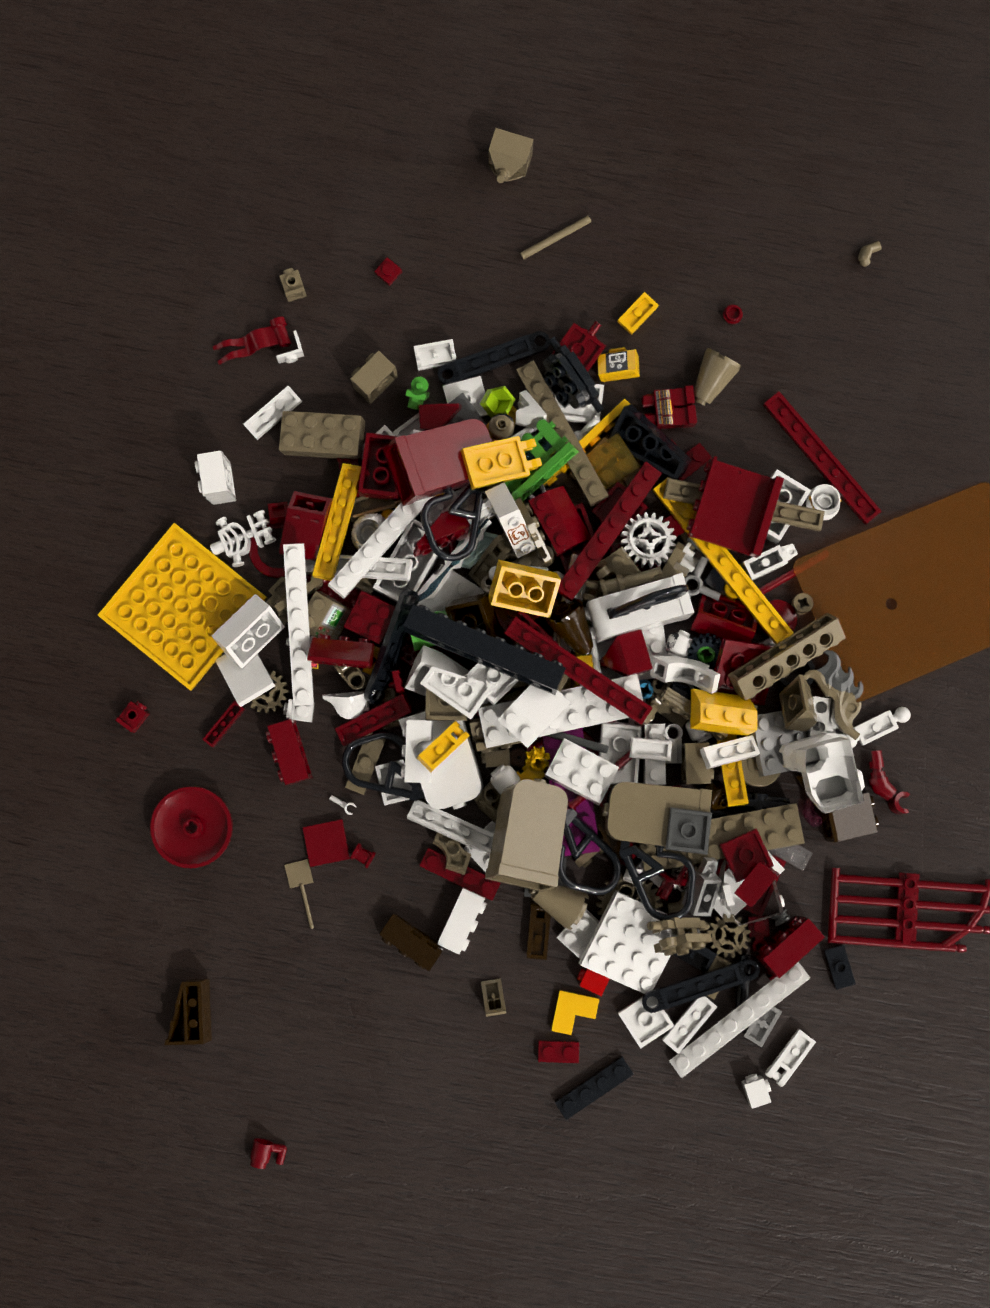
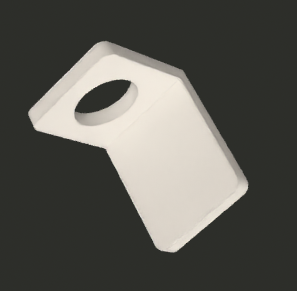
[276,330,304,363]

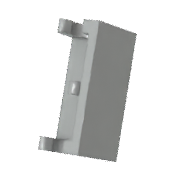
[744,1007,782,1047]

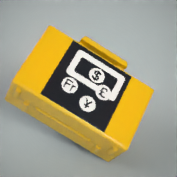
[598,347,640,382]

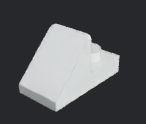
[515,390,547,429]

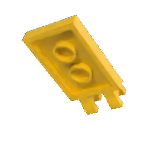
[461,436,542,489]

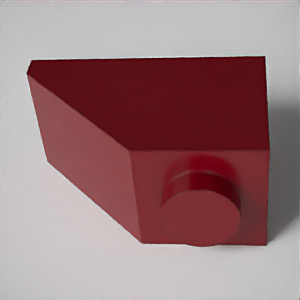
[419,403,461,431]

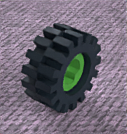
[688,633,721,670]

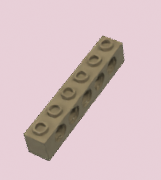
[728,613,846,700]

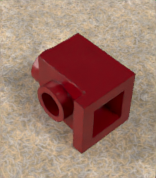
[115,701,150,733]

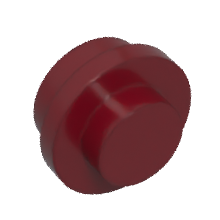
[723,305,743,325]

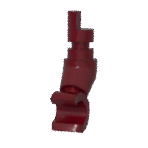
[868,750,910,814]

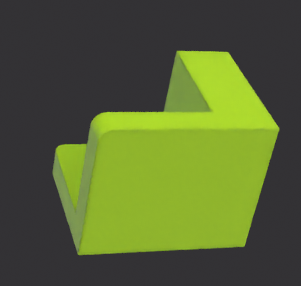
[480,386,516,417]

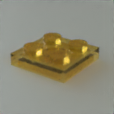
[586,433,640,489]

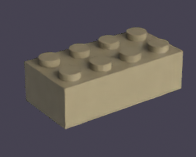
[279,411,365,460]

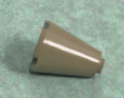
[694,348,741,406]
[529,885,589,930]

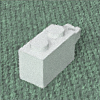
[740,544,798,581]

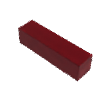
[202,701,246,748]

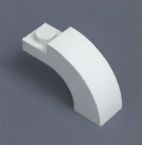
[650,656,720,694]

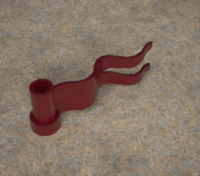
[212,316,291,365]

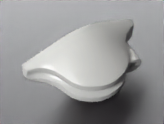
[322,690,375,719]

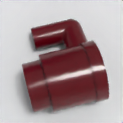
[250,1138,287,1169]

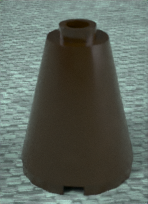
[545,598,593,656]

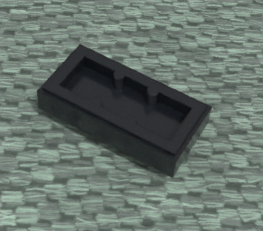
[823,944,856,990]

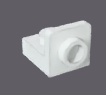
[283,699,315,723]

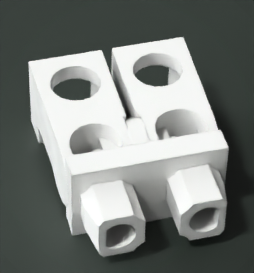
[807,696,847,738]

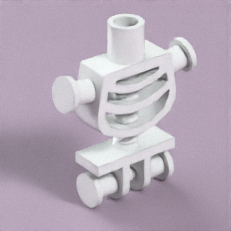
[210,510,276,567]

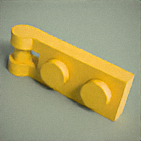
[417,721,470,773]

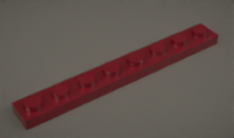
[763,391,882,525]
[558,462,662,602]
[504,617,653,725]

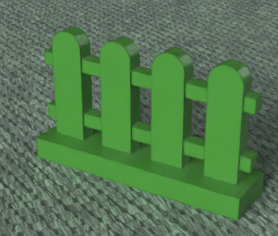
[505,419,579,502]

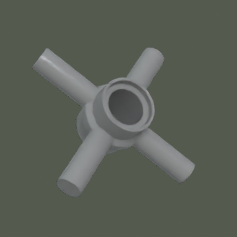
[684,556,721,601]

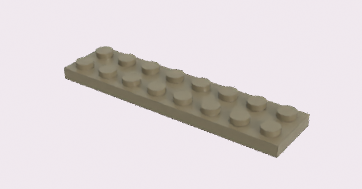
[639,803,805,872]

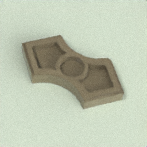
[433,832,471,875]

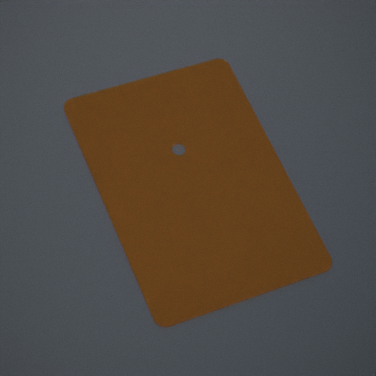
[793,482,990,702]

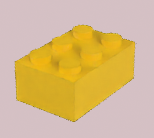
[488,559,561,618]

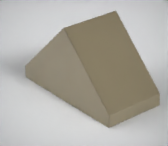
[481,978,506,1017]

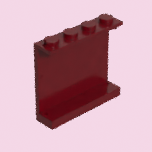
[686,456,784,558]

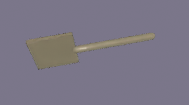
[284,859,314,929]

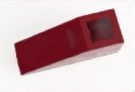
[413,511,471,557]

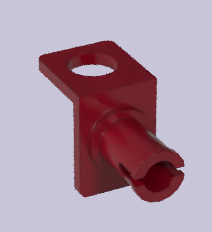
[655,865,695,901]

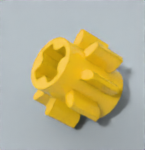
[525,746,551,772]

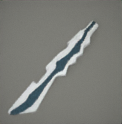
[417,518,492,601]

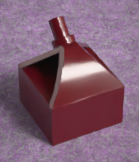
[599,629,653,677]

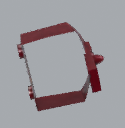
[388,645,451,713]

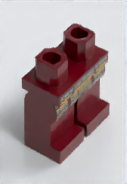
[641,385,697,429]

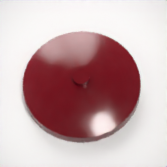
[150,787,233,868]

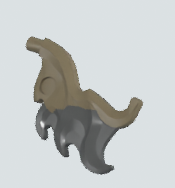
[803,650,863,740]

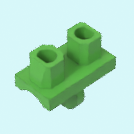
[405,377,430,410]

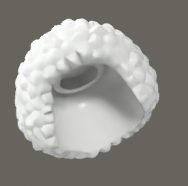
[351,513,386,550]

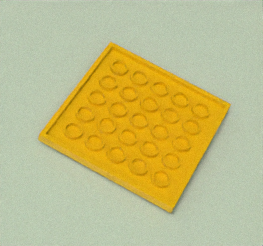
[98,523,267,691]

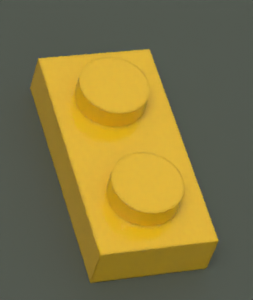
[617,292,659,335]

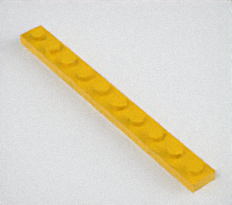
[652,477,794,644]

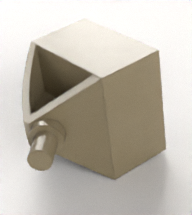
[488,128,534,183]

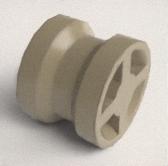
[791,593,813,615]

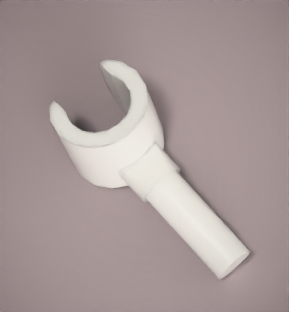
[329,795,356,815]

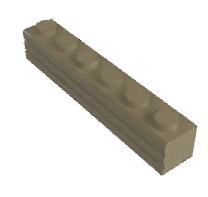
[658,687,728,741]

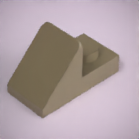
[657,542,689,581]

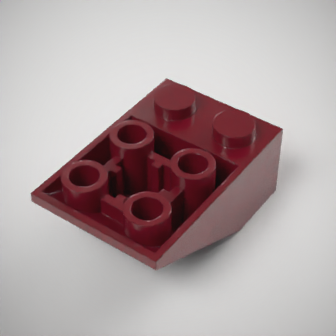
[279,491,332,561]

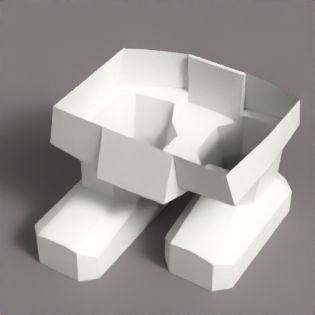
[779,733,865,814]

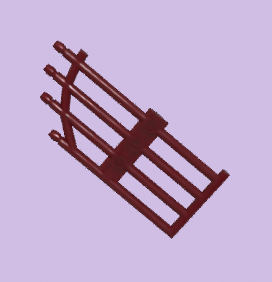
[828,867,990,953]

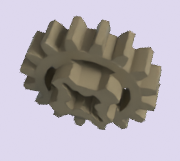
[250,670,289,714]
[706,914,751,958]

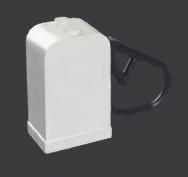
[584,573,694,643]
[342,711,484,810]

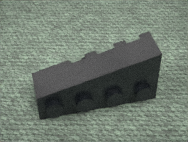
[608,404,691,480]

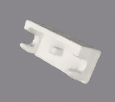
[414,339,456,371]

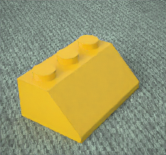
[690,689,757,736]

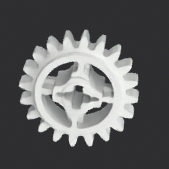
[620,512,677,568]

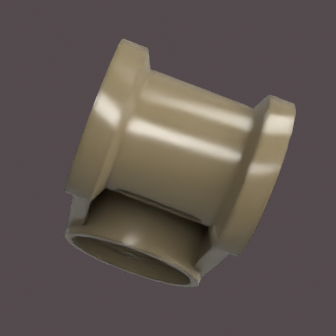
[333,665,367,691]

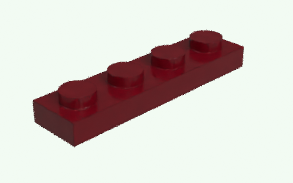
[335,693,413,747]
[420,848,501,901]

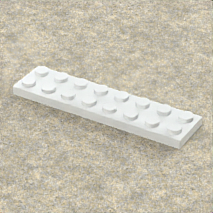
[478,674,643,748]

